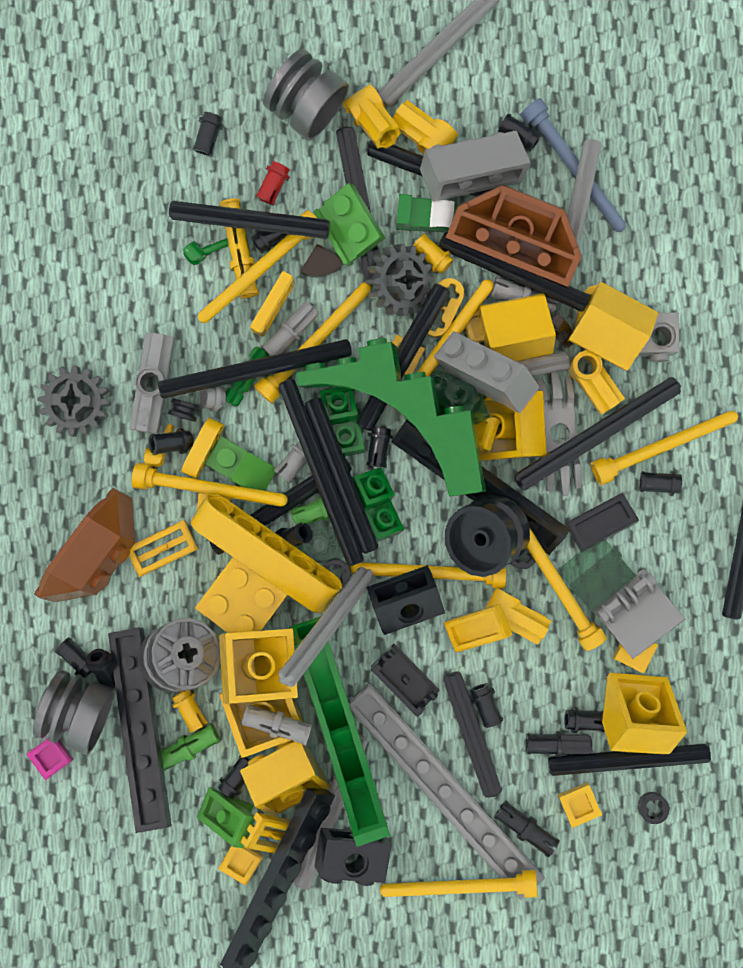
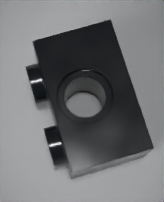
[366,565,445,635]
[314,828,392,886]

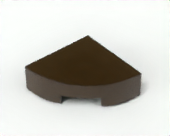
[300,244,344,278]
[552,313,574,349]

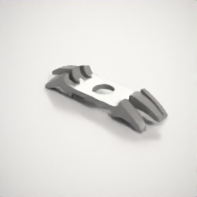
[536,371,582,496]

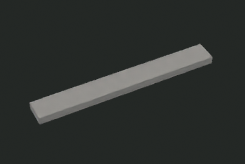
[348,682,545,900]

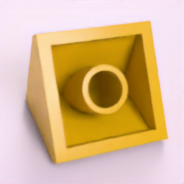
[568,281,659,371]
[479,293,556,361]

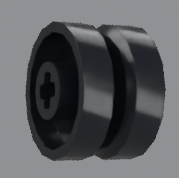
[445,494,530,577]

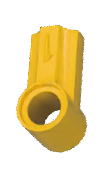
[342,84,401,149]
[392,100,459,154]
[568,350,625,415]
[485,588,551,645]

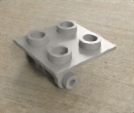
[592,569,686,659]

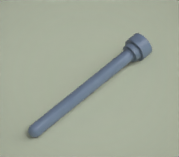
[520,98,626,232]

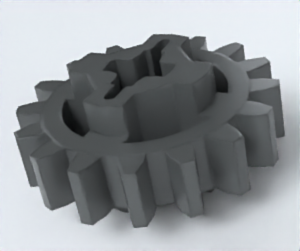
[366,244,435,316]
[37,365,111,437]

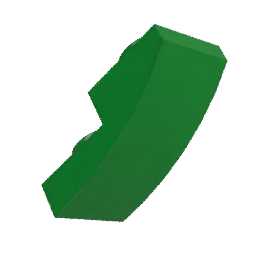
[320,387,365,457]
[352,467,404,542]

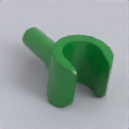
[183,238,229,265]

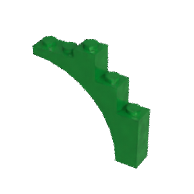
[296,338,486,497]
[289,616,390,847]

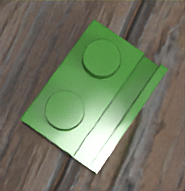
[313,183,386,266]

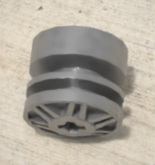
[263,49,349,141]
[139,618,220,692]
[33,670,115,755]

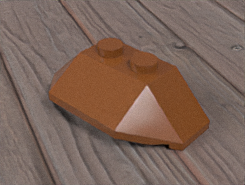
[446,184,582,287]
[34,488,135,602]

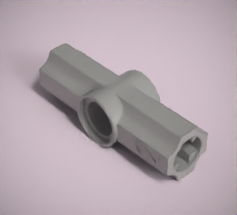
[129,332,175,434]

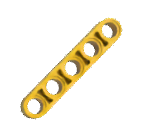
[191,493,342,613]

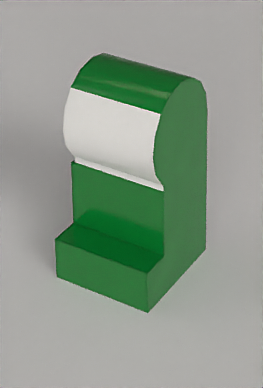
[396,194,458,233]

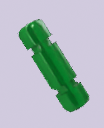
[225,346,269,407]

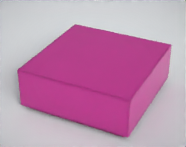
[26,737,73,780]

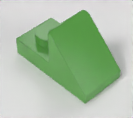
[205,436,276,491]
[197,787,255,848]

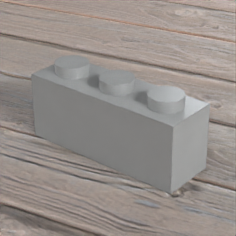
[420,131,531,202]
[434,331,540,413]

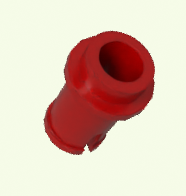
[255,161,290,206]

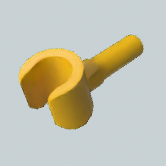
[144,423,175,467]

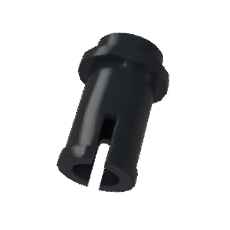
[192,112,224,157]
[498,113,541,152]
[251,230,288,253]
[366,426,393,468]
[148,428,193,455]
[639,471,682,496]
[275,522,312,547]
[55,637,91,678]
[86,649,115,688]
[470,683,503,728]
[564,707,605,733]
[218,755,250,799]

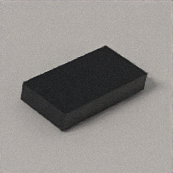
[565,492,639,553]

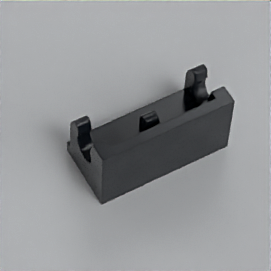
[371,644,439,718]

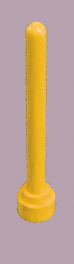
[198,210,317,323]
[417,279,494,377]
[253,282,372,404]
[590,410,738,486]
[131,463,288,507]
[527,529,607,651]
[349,562,506,589]
[379,870,538,898]

